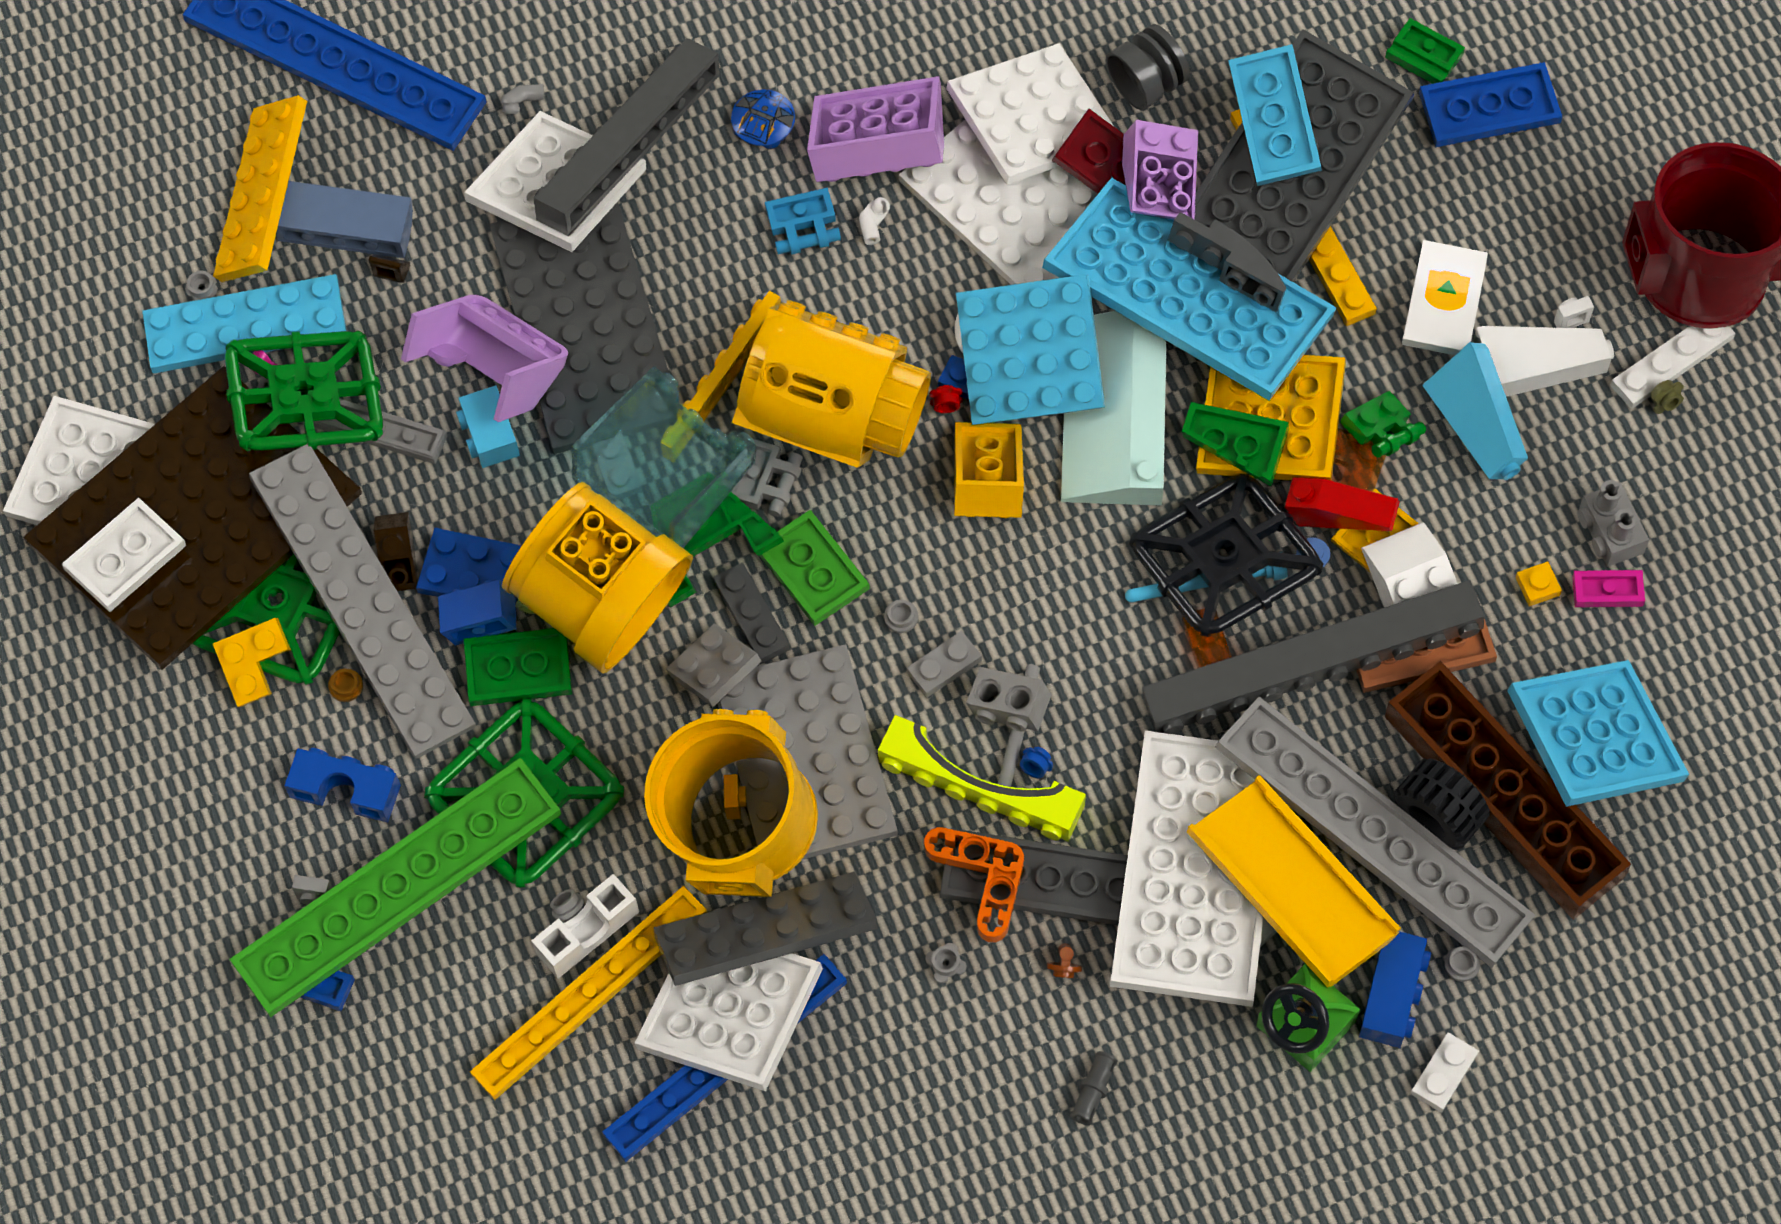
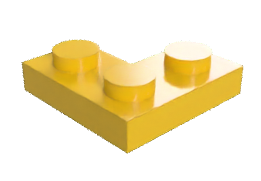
[213,618,291,707]

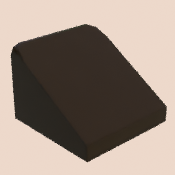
[369,255,410,283]

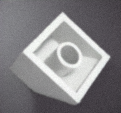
[1361,522,1458,608]

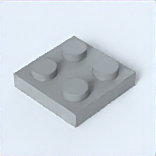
[666,623,761,707]

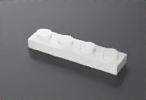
[1610,326,1735,409]

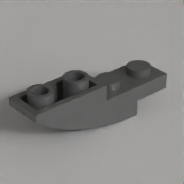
[1168,212,1286,312]

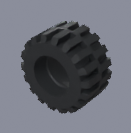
[1393,758,1490,850]

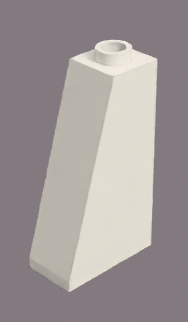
[1473,326,1614,397]

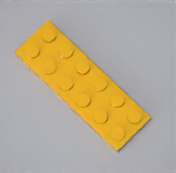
[213,95,307,282]

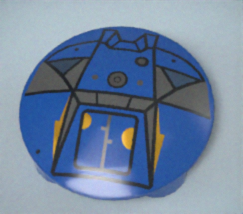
[731,89,795,149]

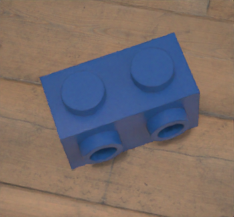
[438,580,517,646]

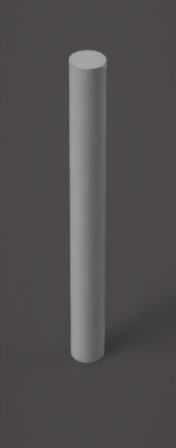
[997,664,1040,787]

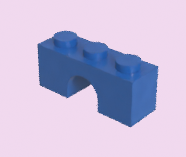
[284,748,401,823]

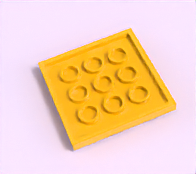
[1196,355,1346,480]

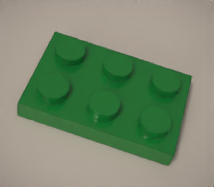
[464,628,573,707]

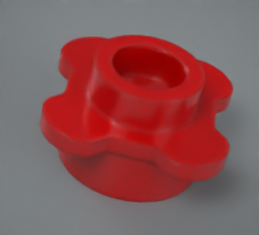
[929,385,963,413]

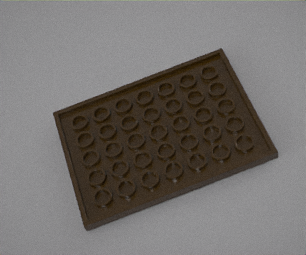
[23,366,362,670]

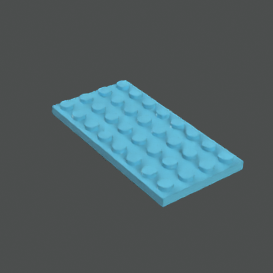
[1042,178,1337,401]

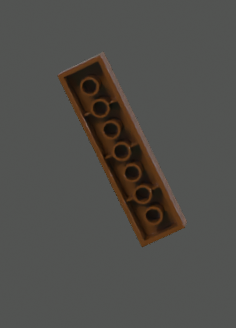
[1385,661,1631,920]

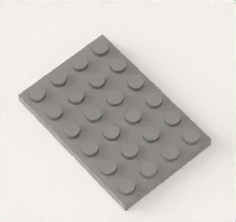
[719,644,898,860]

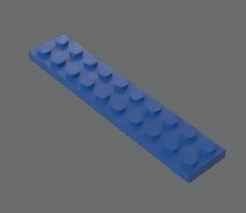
[182,0,487,151]

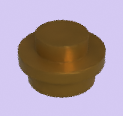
[328,668,363,702]

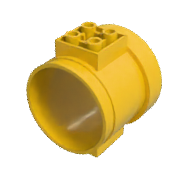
[502,482,693,674]
[644,709,818,897]

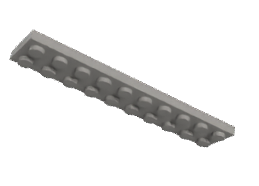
[249,444,476,760]
[1215,697,1535,968]

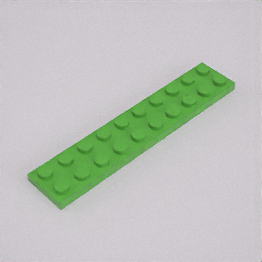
[230,758,562,1018]

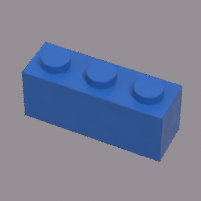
[1359,931,1431,1048]

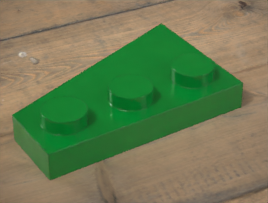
[1182,402,1289,487]

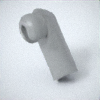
[501,84,545,114]

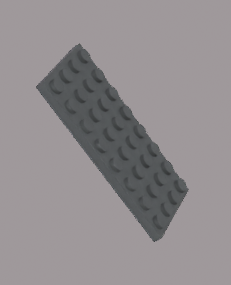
[1195,29,1414,282]
[489,202,680,454]

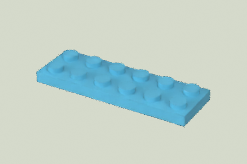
[142,274,347,374]

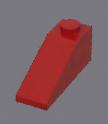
[1285,477,1400,532]

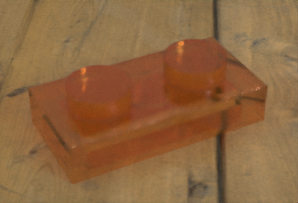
[1182,608,1232,668]

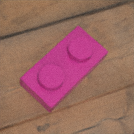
[1572,570,1645,607]

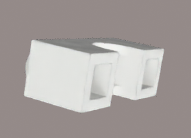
[531,874,639,979]

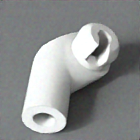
[859,197,890,245]

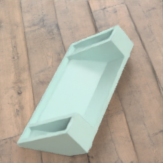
[1061,311,1166,506]

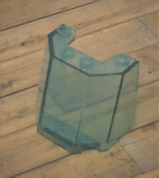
[571,366,756,548]

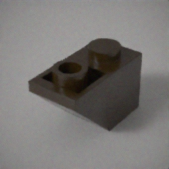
[373,512,418,591]

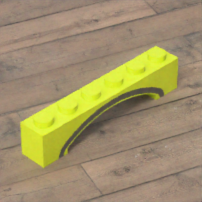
[878,715,1086,842]

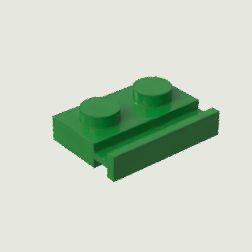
[1385,18,1465,84]

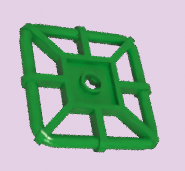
[225,330,383,451]
[192,554,340,686]
[424,698,624,888]

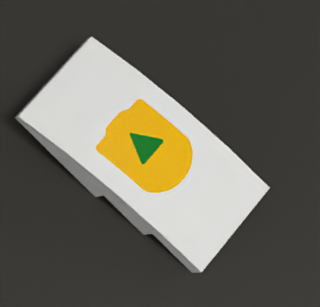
[1402,240,1488,355]

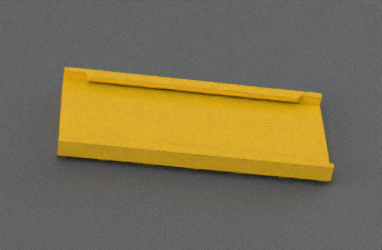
[1187,775,1401,988]

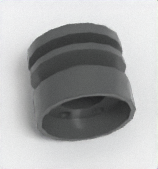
[1105,24,1190,110]

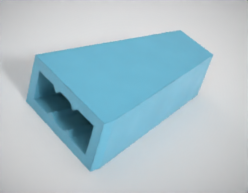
[1422,342,1528,480]

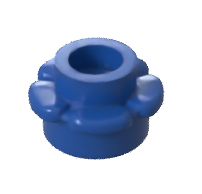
[1020,747,1053,779]

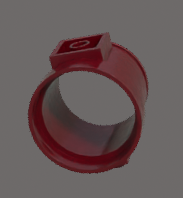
[1622,142,1781,329]

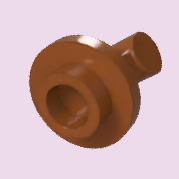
[1047,943,1082,978]

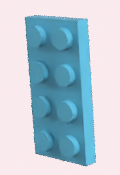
[1228,44,1322,186]

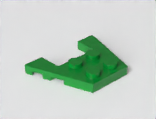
[651,472,784,608]

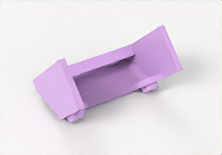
[401,295,568,422]

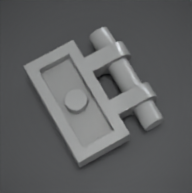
[729,437,803,517]

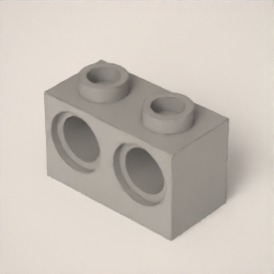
[966,667,1052,732]

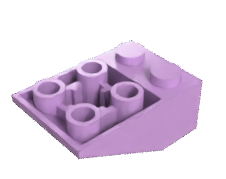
[1122,120,1198,220]

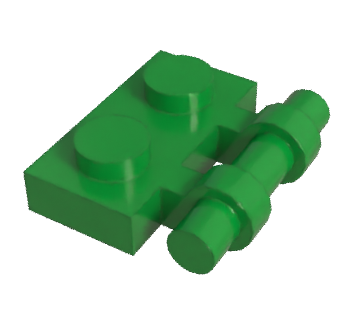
[1340,391,1426,458]

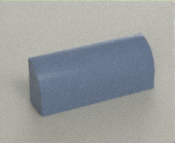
[276,181,413,258]

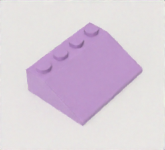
[807,76,944,182]

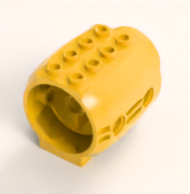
[732,300,931,468]

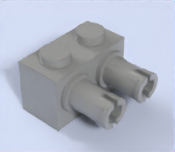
[1577,480,1649,567]

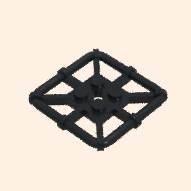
[1129,474,1323,637]

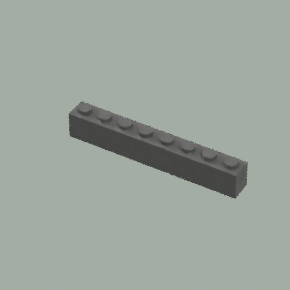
[534,38,720,236]

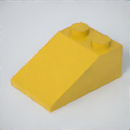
[954,422,1024,518]

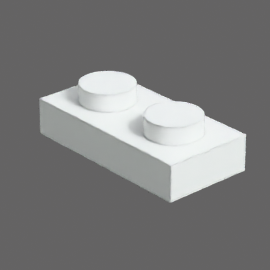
[1411,1032,1479,1113]

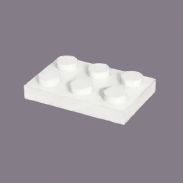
[62,498,186,612]

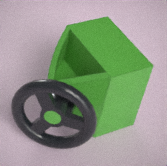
[1256,964,1360,1072]

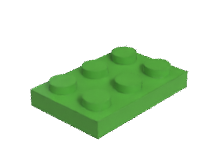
[760,510,870,626]

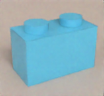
[456,385,520,468]

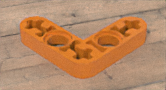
[924,827,1024,942]

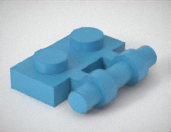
[765,188,841,255]

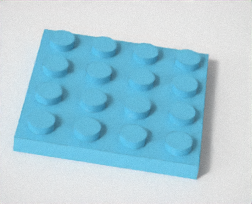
[956,274,1105,425]
[1507,660,1689,807]

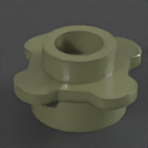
[1651,380,1684,414]

